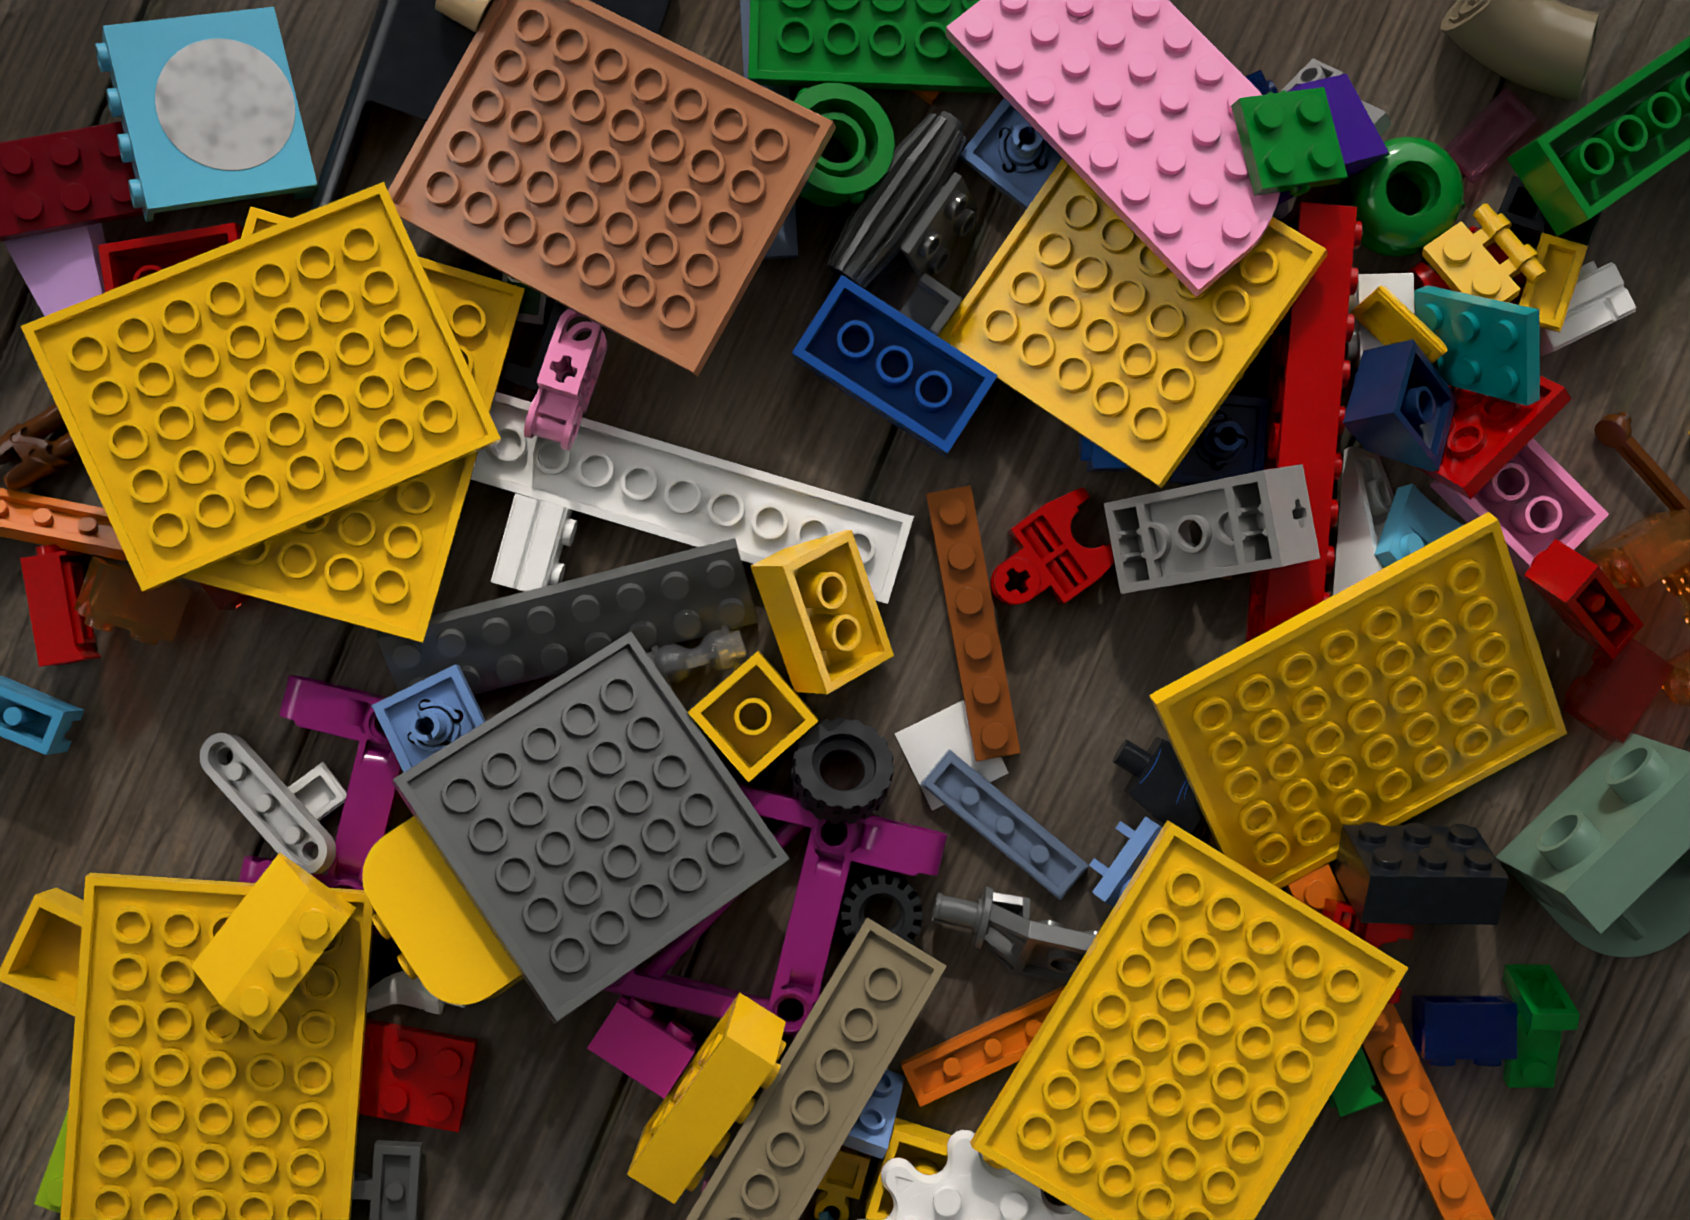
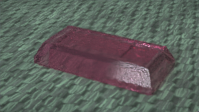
[1443,87,1538,183]

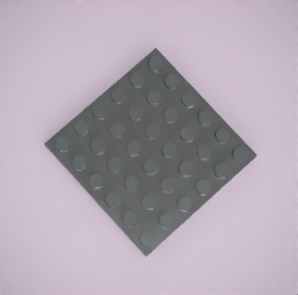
[392,632,789,1024]

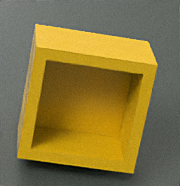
[0,887,84,1016]

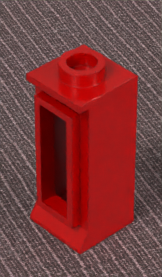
[20,544,101,667]

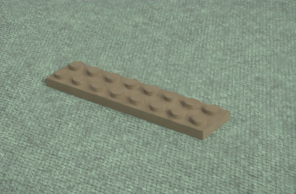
[686,918,947,1220]

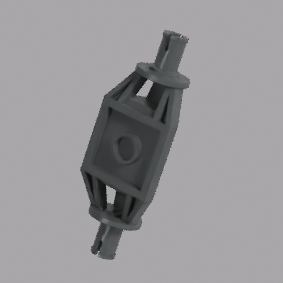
[931,886,1099,985]

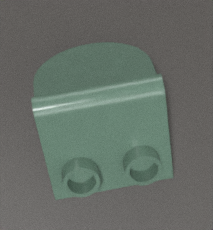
[1495,731,1690,957]

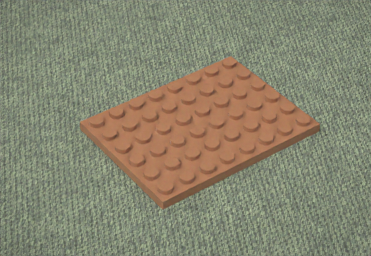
[388,0,836,377]

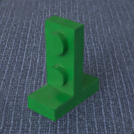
[1503,964,1580,1088]

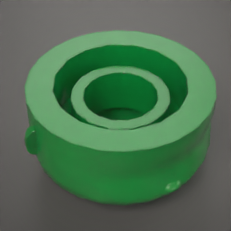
[793,83,895,207]
[1340,137,1465,257]

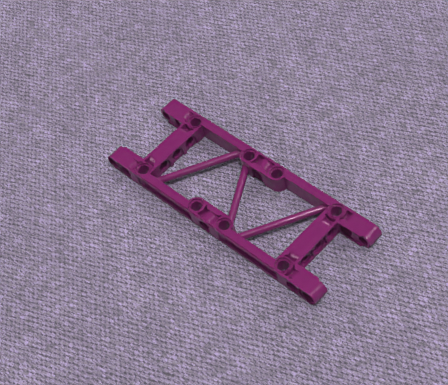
[238,675,948,1037]

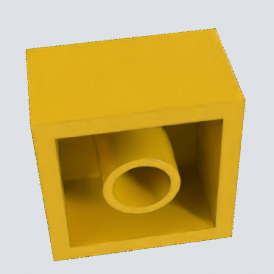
[687,650,819,782]

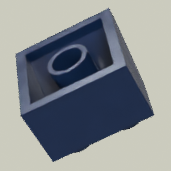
[1343,339,1457,472]

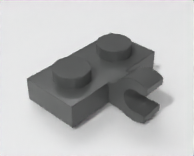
[352,1140,423,1220]

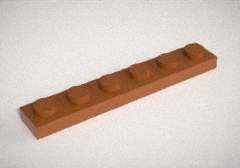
[926,485,1021,761]

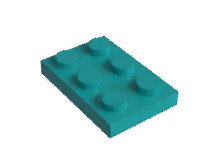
[1414,285,1540,406]

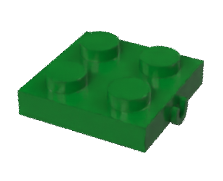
[1231,87,1348,196]

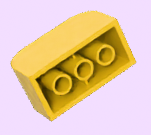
[362,816,524,1005]

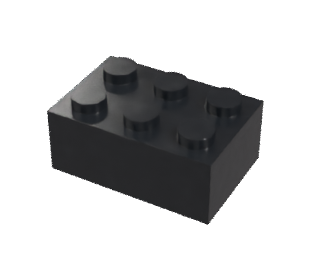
[1334,822,1509,925]

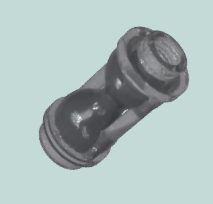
[647,625,747,688]

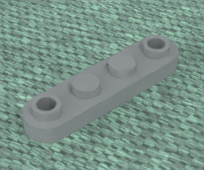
[200,733,336,875]

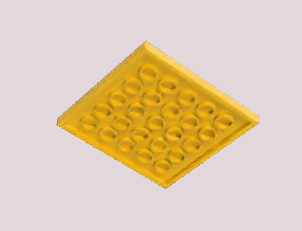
[938,158,1328,489]

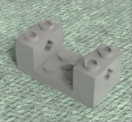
[1104,464,1320,594]

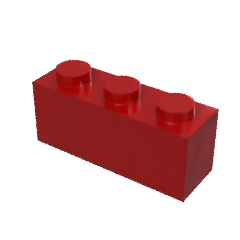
[1524,538,1644,659]

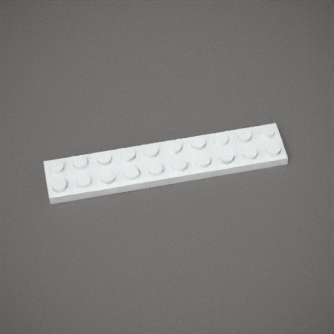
[471,392,914,604]

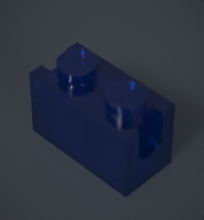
[1412,995,1517,1066]

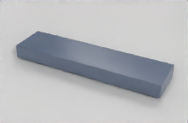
[920,749,1089,900]

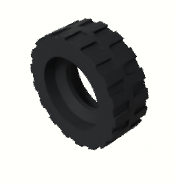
[790,718,895,824]

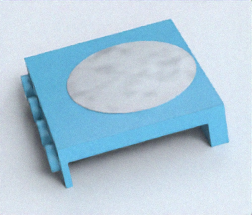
[95,7,318,222]

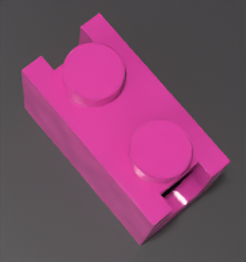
[587,995,698,1099]

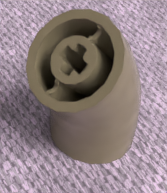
[1440,0,1600,102]

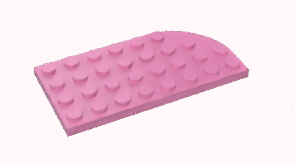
[946,0,1280,297]

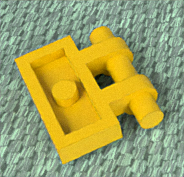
[1422,203,1547,303]

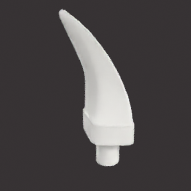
[367,970,466,1015]

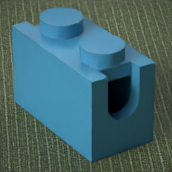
[0,675,84,755]

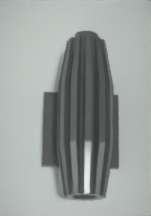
[826,111,978,289]

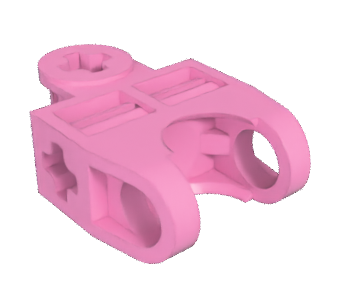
[524,309,607,451]

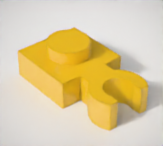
[814,1145,871,1220]

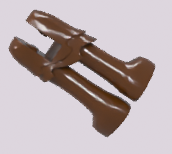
[0,403,78,491]

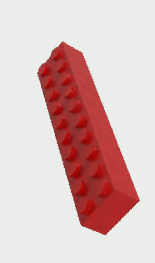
[1245,202,1362,643]

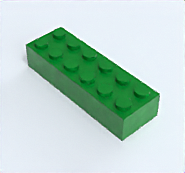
[1507,35,1690,236]

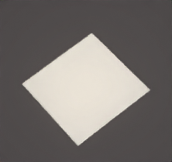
[895,700,1009,811]

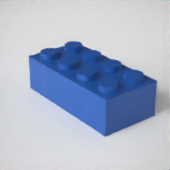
[792,275,998,457]

